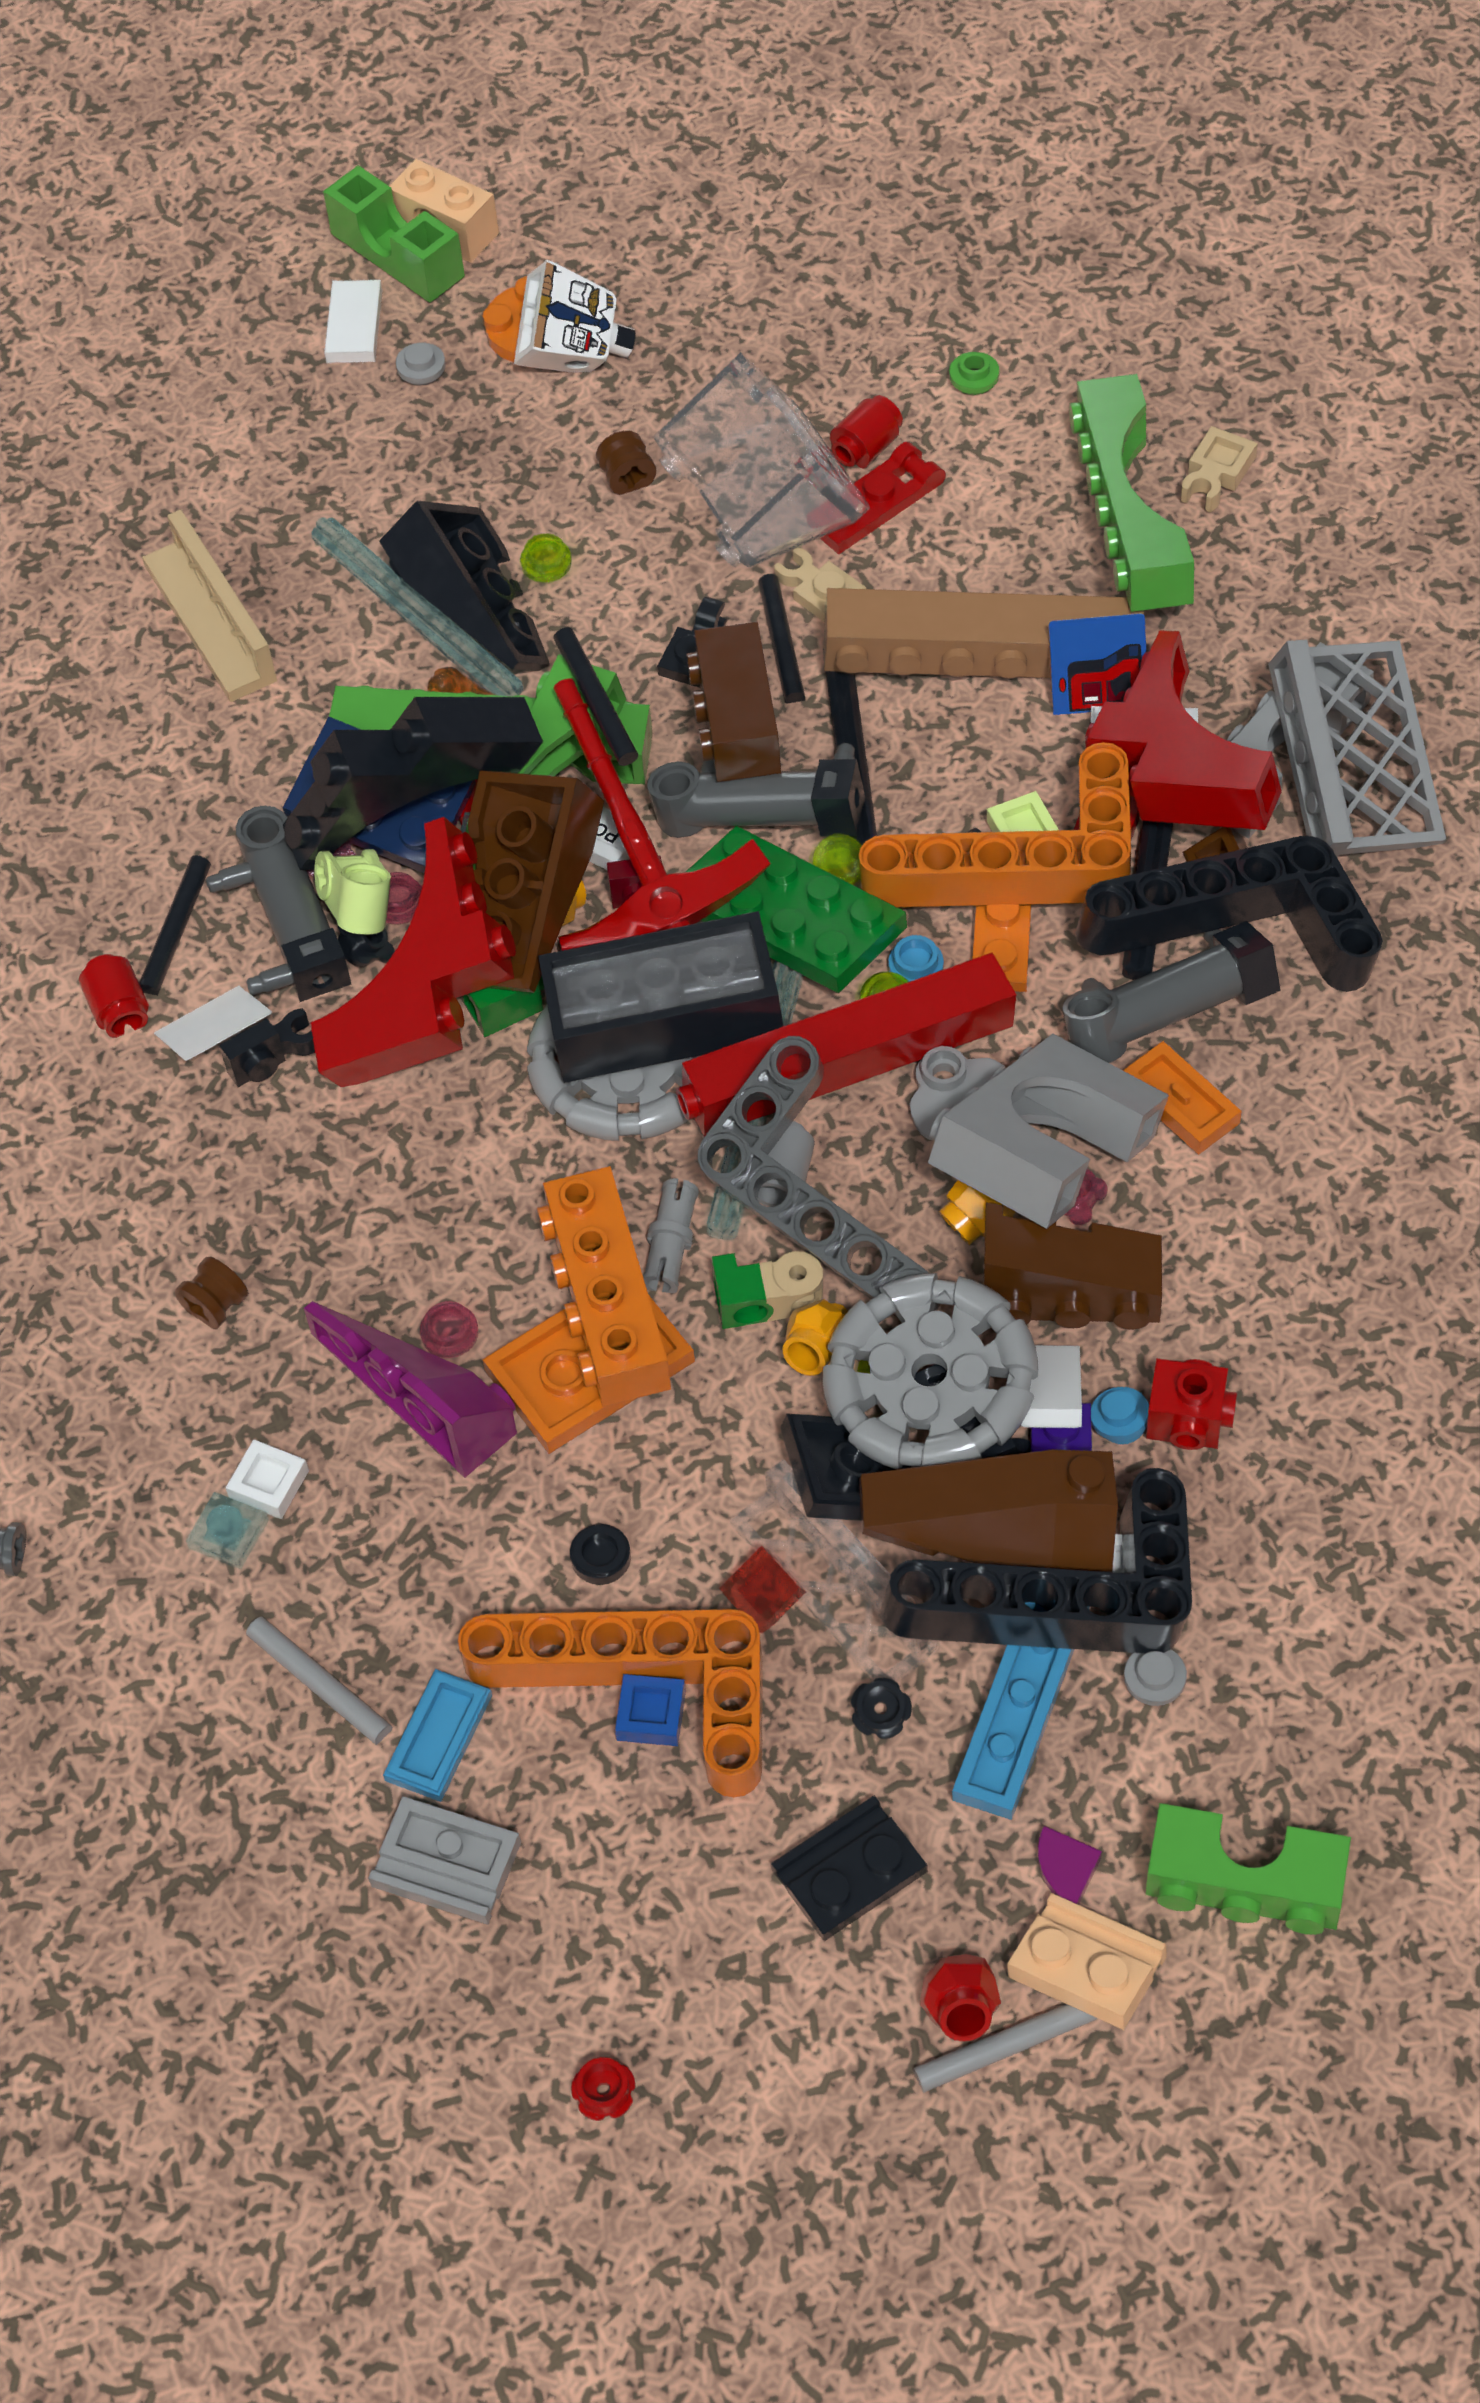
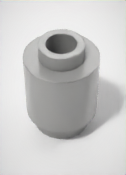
[758,1121,815,1207]

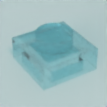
[186,1492,269,1570]

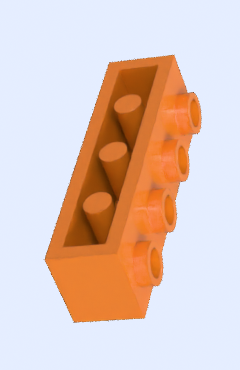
[536,1166,671,1407]

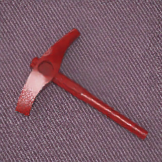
[553,678,771,951]

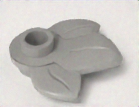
[910,1046,1005,1140]

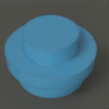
[888,935,944,985]
[1091,1387,1149,1445]

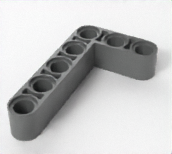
[698,1036,940,1318]

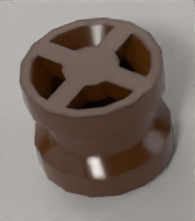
[596,431,657,495]
[174,1257,249,1329]

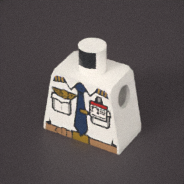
[514,260,636,373]

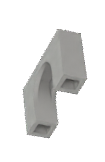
[928,1034,1169,1229]

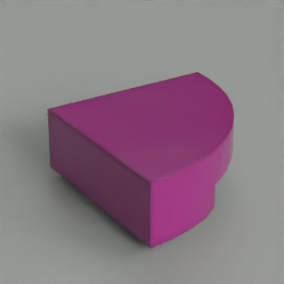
[1038,1826,1102,1905]

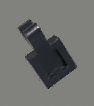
[657,596,727,688]
[219,1008,315,1087]

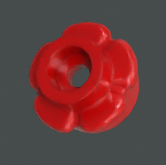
[571,2057,636,2121]

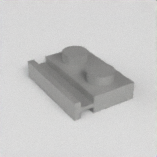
[368,1796,522,1925]

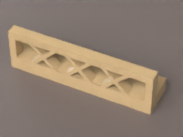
[142,509,277,702]

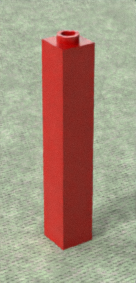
[676,952,1017,1137]

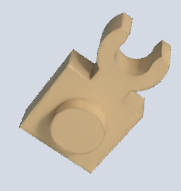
[1181,426,1258,512]
[774,547,866,622]

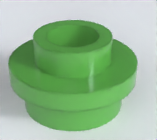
[949,352,999,395]

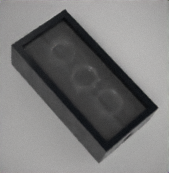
[538,911,783,1083]

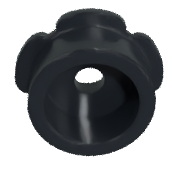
[851,1678,912,1739]

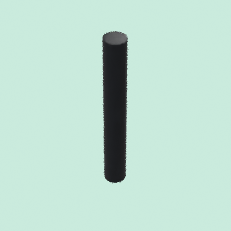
[758,574,806,704]
[553,627,638,766]
[139,855,211,996]

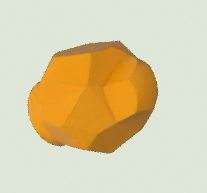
[938,1180,1015,1245]
[782,1299,848,1376]

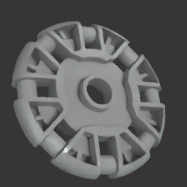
[527,1005,705,1141]
[823,1273,1038,1470]

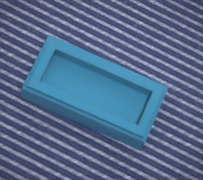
[383,1669,492,1802]

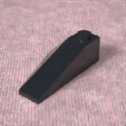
[379,501,550,671]

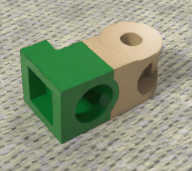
[712,1251,823,1329]

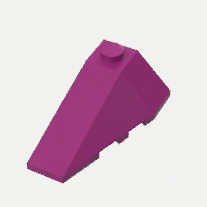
[304,1301,517,1478]

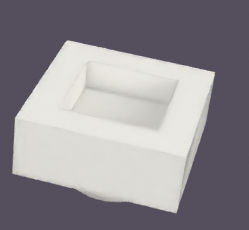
[226,1439,309,1519]

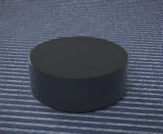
[570,1524,631,1585]

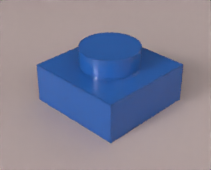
[615,1674,686,1746]

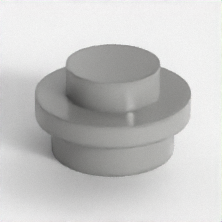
[396,342,446,385]
[1124,1649,1187,1706]

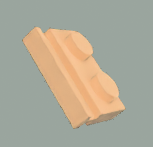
[1007,1893,1166,2030]

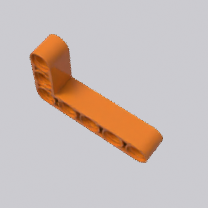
[859,742,1131,907]
[458,1609,762,1798]

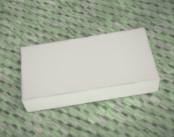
[324,280,382,363]
[1021,1345,1082,1428]

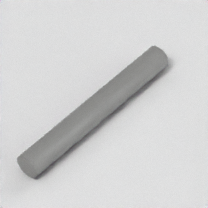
[246,1617,392,1745]
[913,2004,1098,2093]

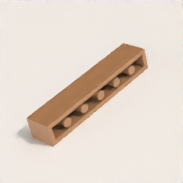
[824,588,1144,678]

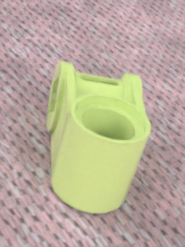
[314,849,391,935]

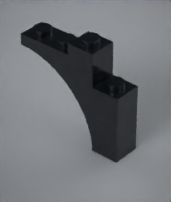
[282,697,543,870]

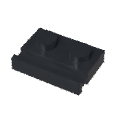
[771,1795,928,1941]

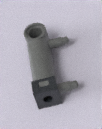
[647,743,865,838]
[206,805,351,1002]
[1062,921,1281,1063]

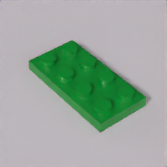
[686,826,907,994]

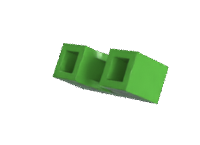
[323,165,465,303]
[1145,1803,1351,1935]

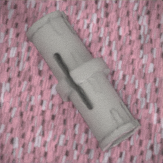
[643,1178,699,1293]

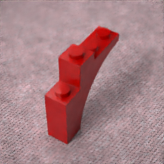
[1085,630,1282,830]
[310,817,516,1087]

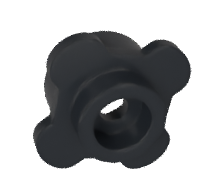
[338,926,395,967]

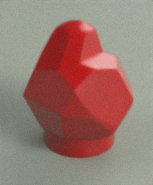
[920,1954,1001,2041]

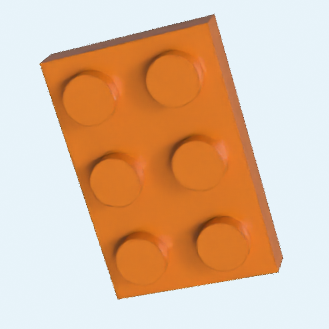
[482,1294,695,1454]

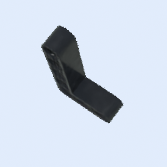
[1075,835,1383,992]
[881,1468,1192,1654]

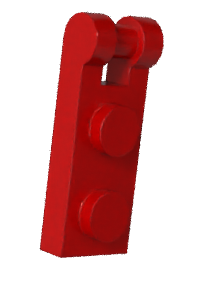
[805,441,946,555]

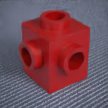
[1146,1358,1237,1450]

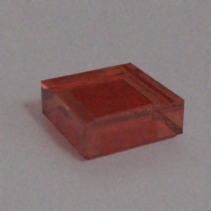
[719,1546,807,1633]

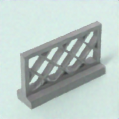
[1268,640,1446,858]

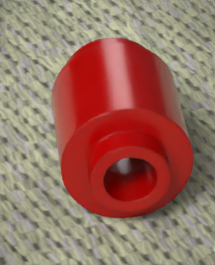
[830,395,903,469]
[78,954,149,1038]

